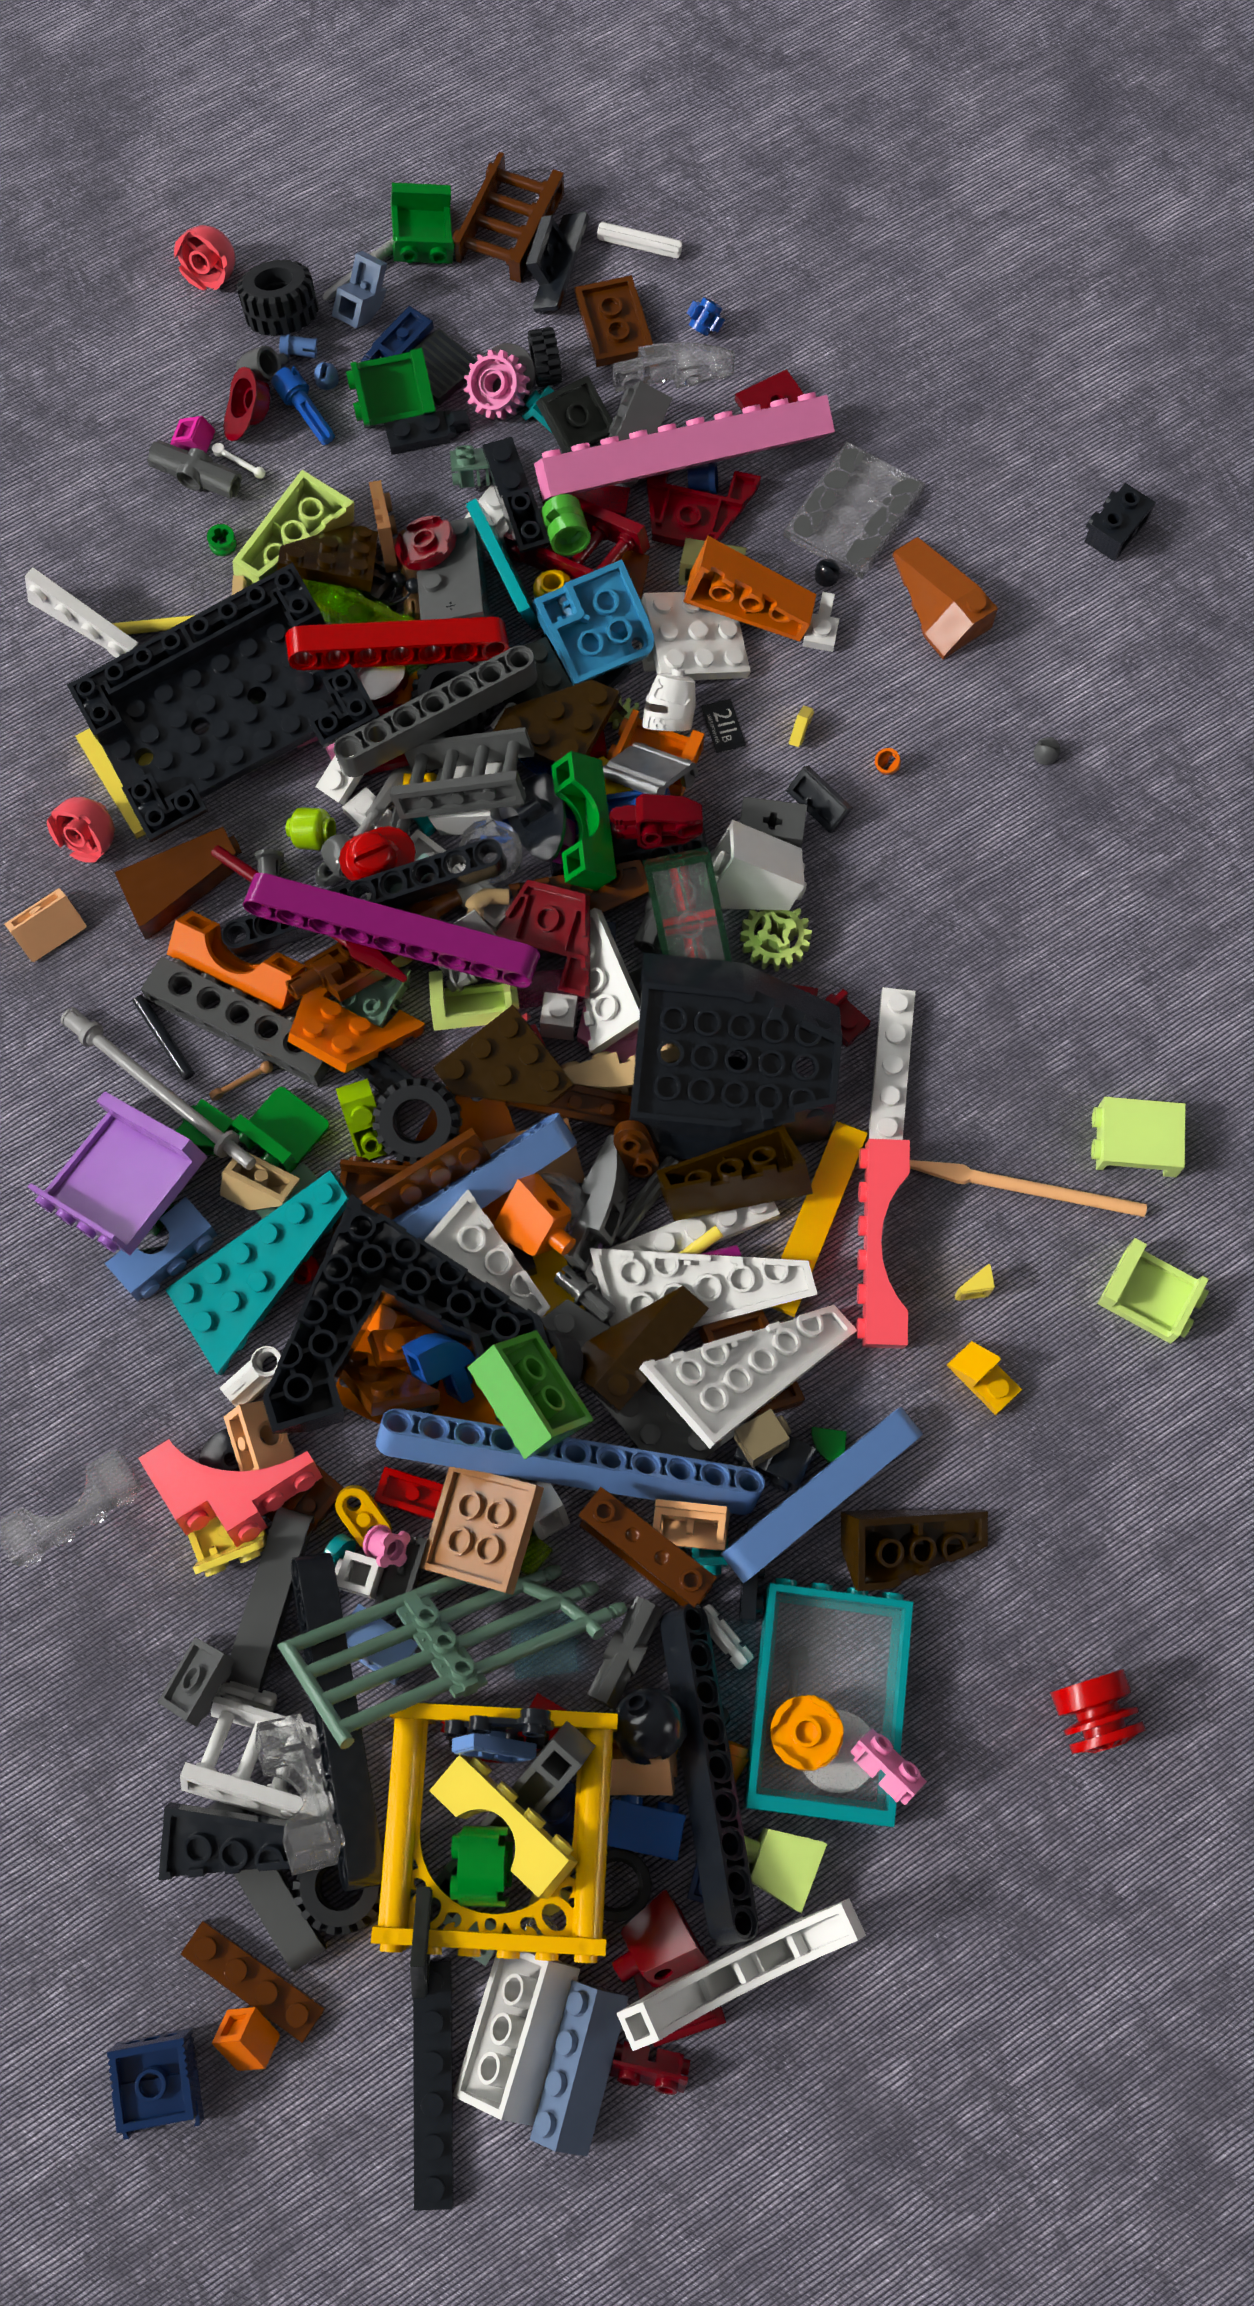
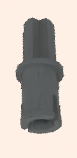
[554,1265,616,1322]

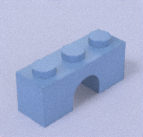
[105,1197,217,1301]

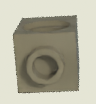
[734,1409,792,1468]

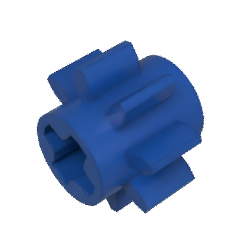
[686,297,725,336]

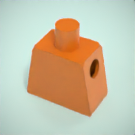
[493,1173,576,1257]

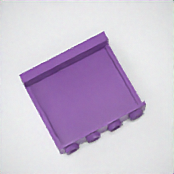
[28,1091,207,1255]

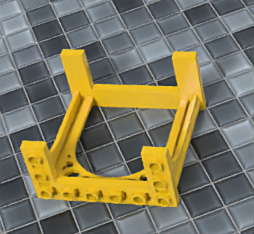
[371,1703,618,1963]

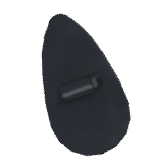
[507,773,566,862]

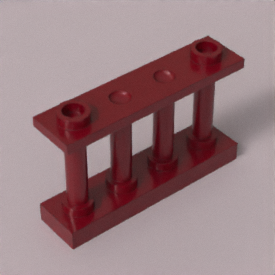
[503,491,650,580]

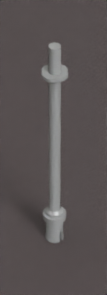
[61,1007,256,1170]

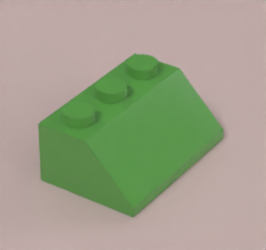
[467,1330,594,1459]

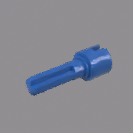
[271,366,335,445]

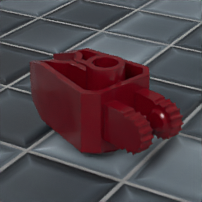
[610,794,703,849]

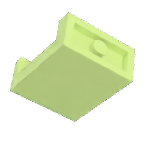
[429,970,519,1031]
[1091,1097,1185,1177]
[1097,1238,1209,1344]

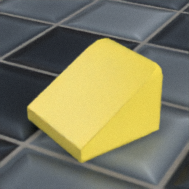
[955,1264,995,1301]

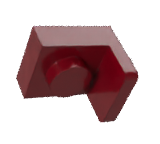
[825,989,871,1047]

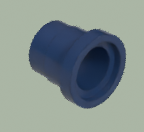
[688,462,718,494]

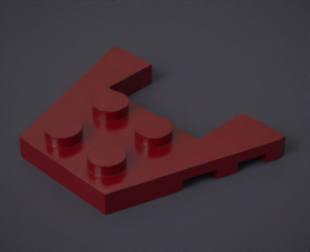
[646,470,761,548]
[493,879,590,999]

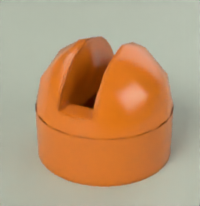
[875,748,901,775]

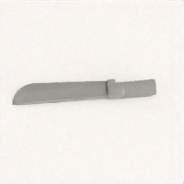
[323,238,393,301]
[354,766,412,836]

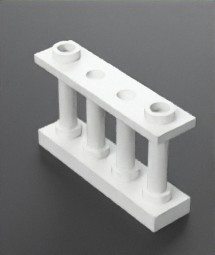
[180,1695,328,1833]

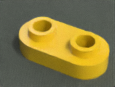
[335,1485,392,1548]

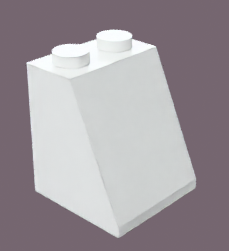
[703,820,807,910]

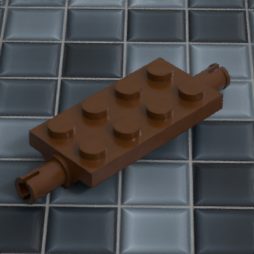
[285,890,463,1002]

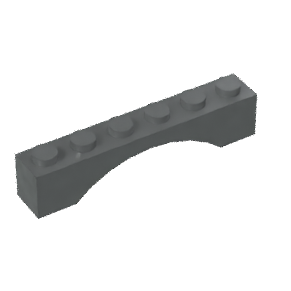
[433,1721,596,1918]

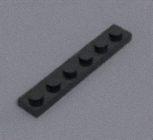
[413,1960,454,2211]

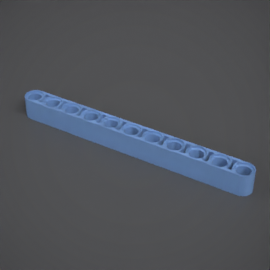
[376,1409,765,1515]

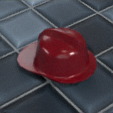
[223,367,270,442]

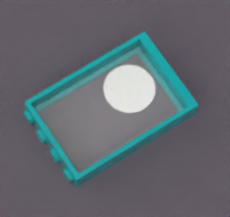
[743,1578,913,1827]

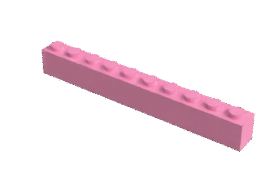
[534,392,835,501]

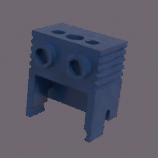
[107,2028,204,2140]

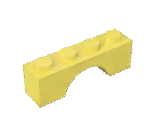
[429,1755,578,1899]

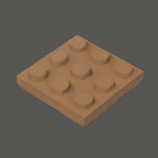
[419,1467,544,1595]

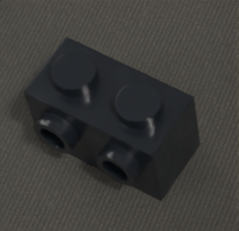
[1084,483,1156,562]

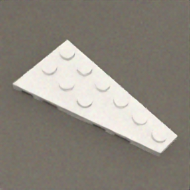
[589,1248,817,1328]
[639,1305,857,1449]

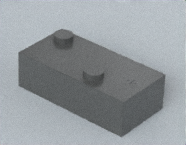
[417,517,490,620]

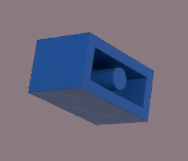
[607,1794,686,1861]

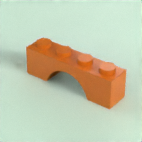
[167,911,306,1010]

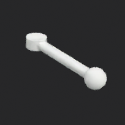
[212,443,265,479]

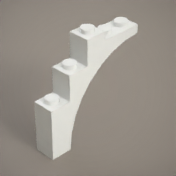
[617,1898,866,2051]

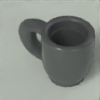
[236,346,288,382]
[315,834,352,887]

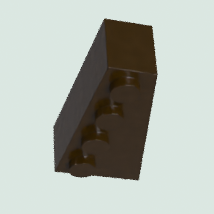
[656,1125,813,1221]

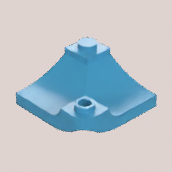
[532,559,654,685]

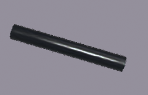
[132,995,195,1080]

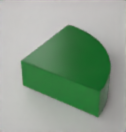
[811,1427,847,1464]

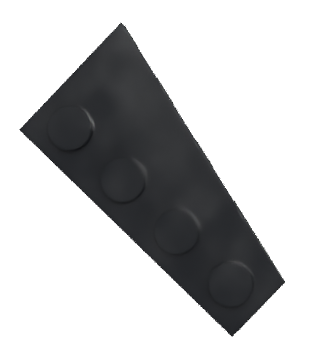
[158,1802,314,1880]

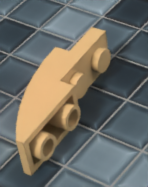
[561,1044,680,1095]

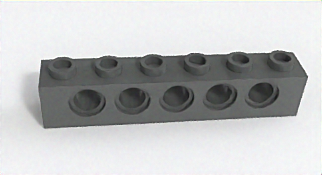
[141,956,331,1087]

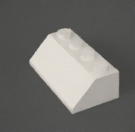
[453,1952,580,2126]

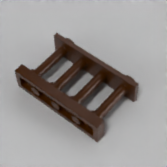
[452,152,564,283]
[578,1487,717,1607]

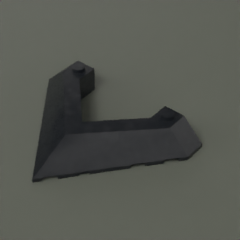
[262,1194,551,1434]

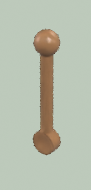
[209,1061,273,1101]

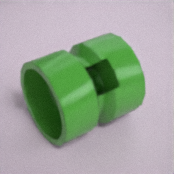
[541,494,591,556]

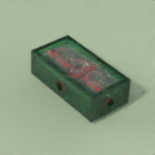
[643,846,732,962]

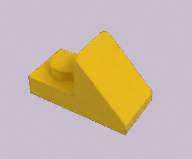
[947,1341,1022,1415]

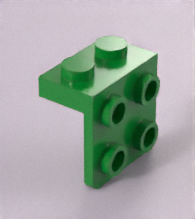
[231,1087,330,1173]

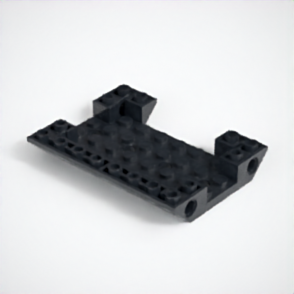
[67,562,380,843]

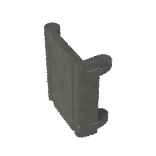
[603,742,698,795]

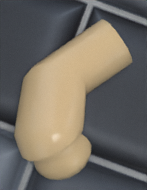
[465,888,510,917]

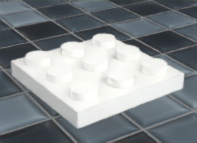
[641,592,751,680]

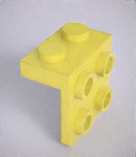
[188,1517,268,1577]

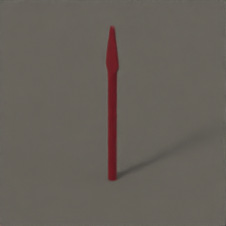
[211,845,407,983]

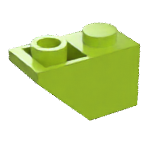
[336,1078,387,1160]

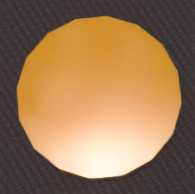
[771,1695,844,1771]

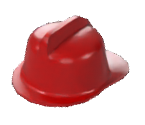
[339,826,416,881]

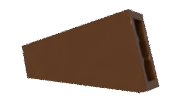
[114,826,242,940]

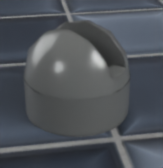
[1033,737,1060,765]

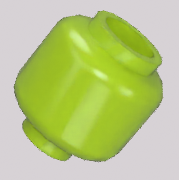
[285,807,336,850]

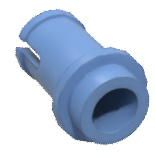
[279,333,318,359]

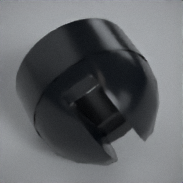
[814,558,840,587]

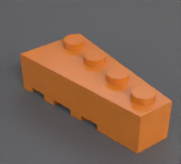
[683,536,816,642]

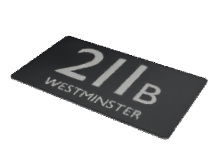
[701,699,746,753]

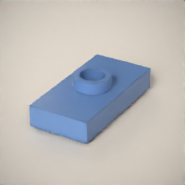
[452,1731,537,1764]

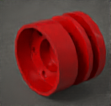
[1050,1669,1146,1754]

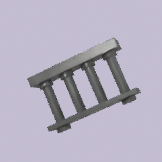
[390,727,535,820]

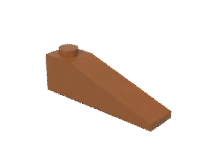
[892,537,998,659]

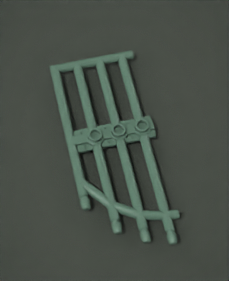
[277,1565,627,1749]

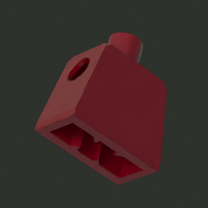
[612,1890,709,1987]

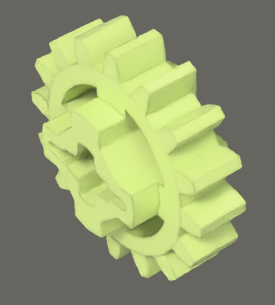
[740,908,812,971]

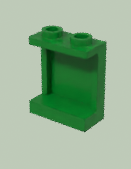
[390,183,454,264]
[346,348,436,428]

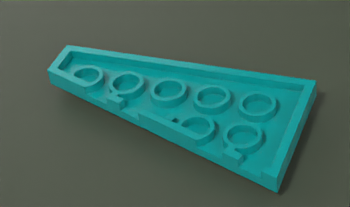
[165,1170,350,1375]

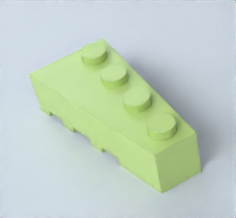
[232,470,354,586]

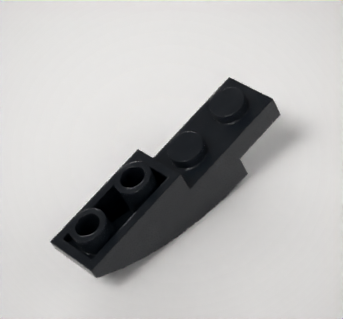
[483,437,550,554]

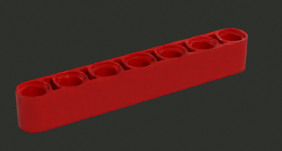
[285,617,510,670]

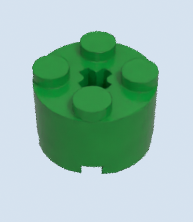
[450,1825,513,1907]

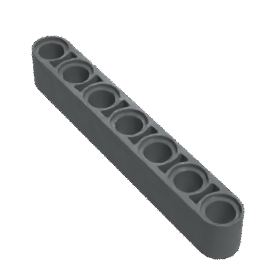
[333,645,538,777]

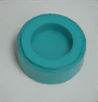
[323,1534,356,1567]

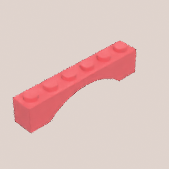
[856,1139,910,1349]

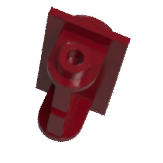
[609,2040,691,2095]

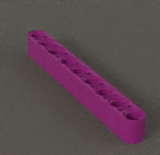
[243,873,540,988]

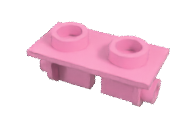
[850,1728,927,1805]

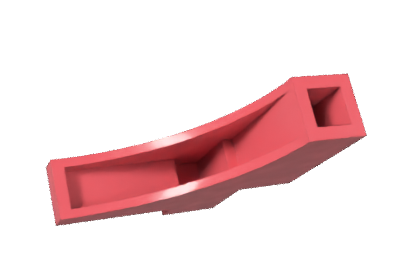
[138,1439,322,1547]

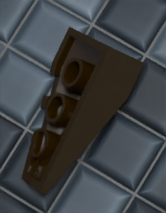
[580,1286,709,1414]
[841,1510,988,1591]

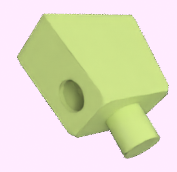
[744,1828,827,1913]

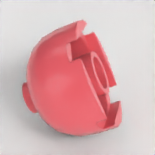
[174,225,236,290]
[47,797,115,863]

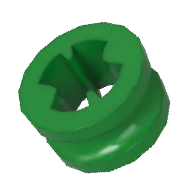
[207,524,237,556]

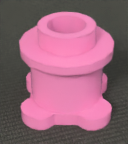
[363,1524,410,1568]

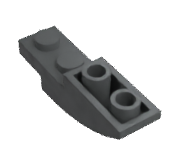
[564,1134,629,1272]

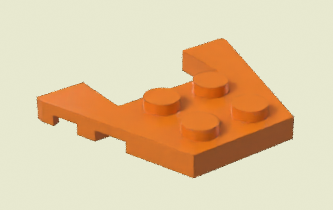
[288,986,425,1073]

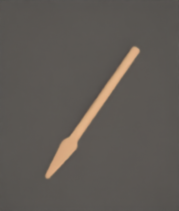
[910,1160,1147,1217]

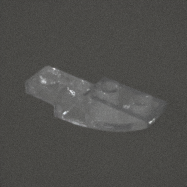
[613,342,735,393]

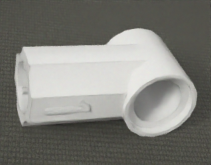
[220,1346,282,1407]

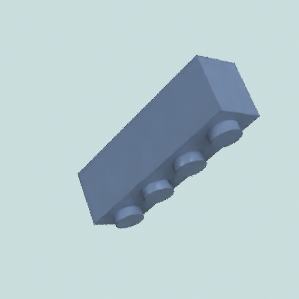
[530,1980,629,2156]

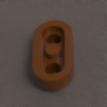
[613,1120,659,1178]

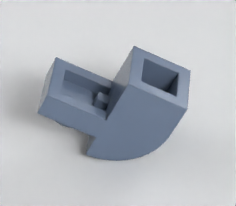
[332,251,387,328]

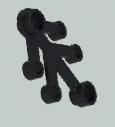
[444,1708,554,1749]

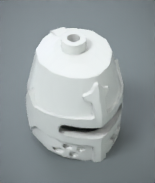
[642,668,696,731]

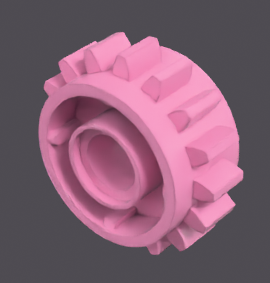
[464,349,530,420]

